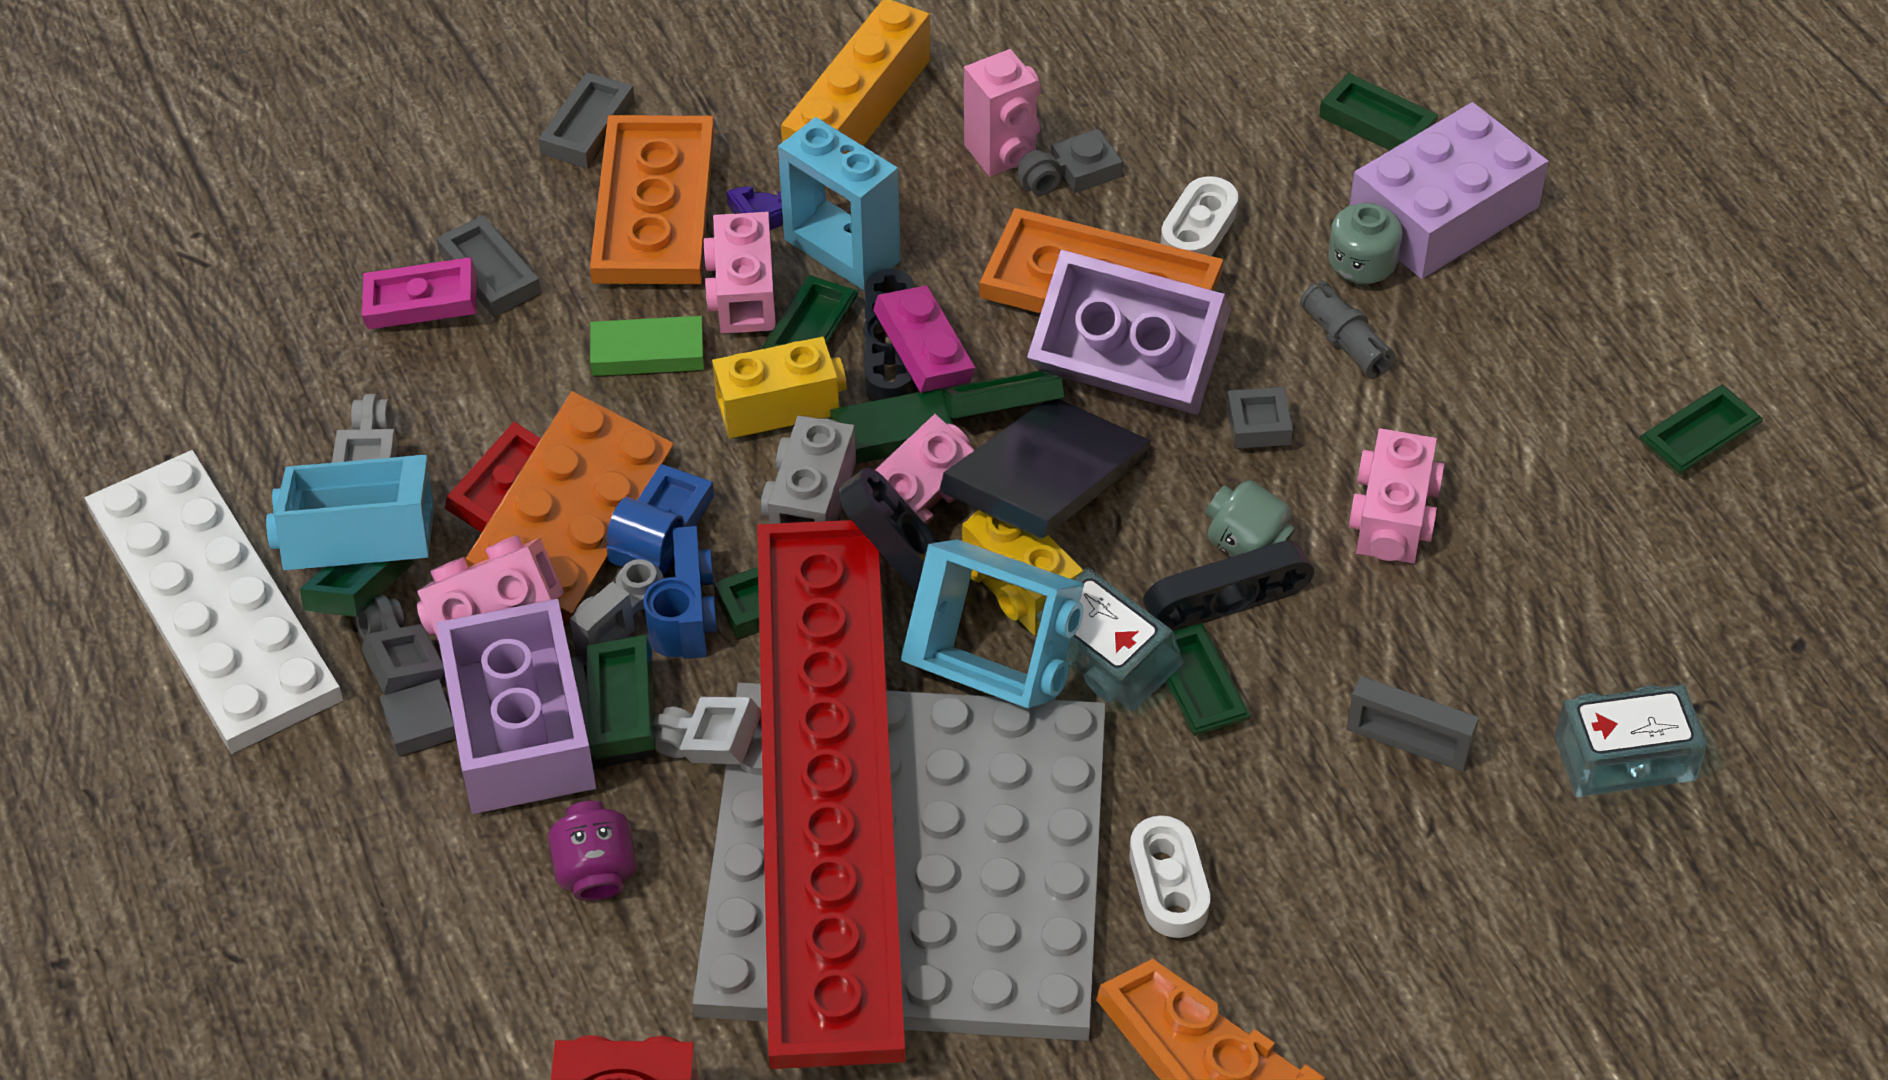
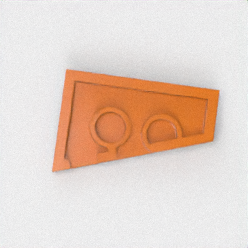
[1096,959,1326,1080]

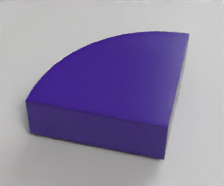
[726,186,783,230]

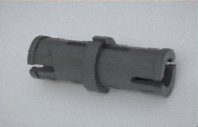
[1300,281,1396,379]

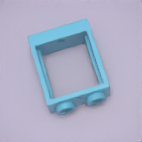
[778,117,901,291]
[266,455,434,570]
[901,539,1084,708]

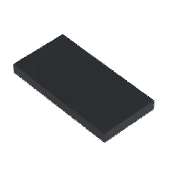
[939,399,1151,539]

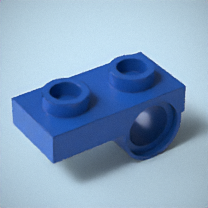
[606,464,714,577]
[643,526,717,659]

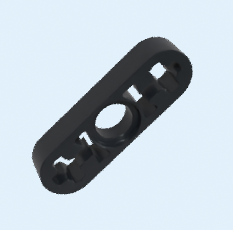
[864,269,916,401]
[839,468,975,607]
[1143,540,1314,633]

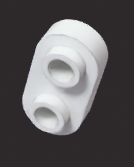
[1161,176,1238,256]
[1129,816,1210,938]

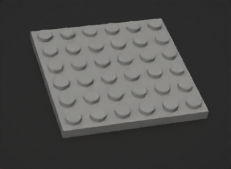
[693,683,1105,1041]

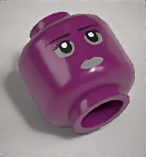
[548,801,637,901]

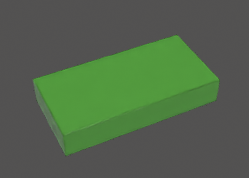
[590,316,704,376]

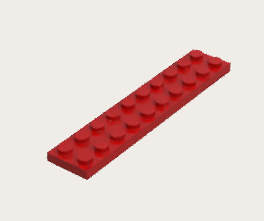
[757,520,905,1069]

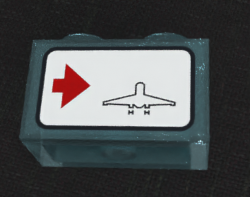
[1036,567,1184,712]
[1554,684,1708,797]

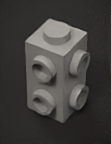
[761,416,856,524]

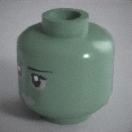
[1328,203,1403,285]
[1204,480,1296,557]

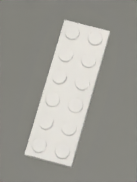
[84,450,343,754]

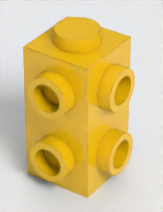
[712,337,847,439]
[962,510,1084,636]

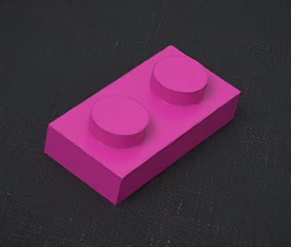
[362,257,477,330]
[873,285,975,393]

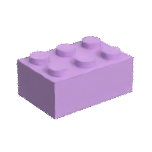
[1349,102,1549,279]
[1027,250,1231,416]
[436,599,596,814]

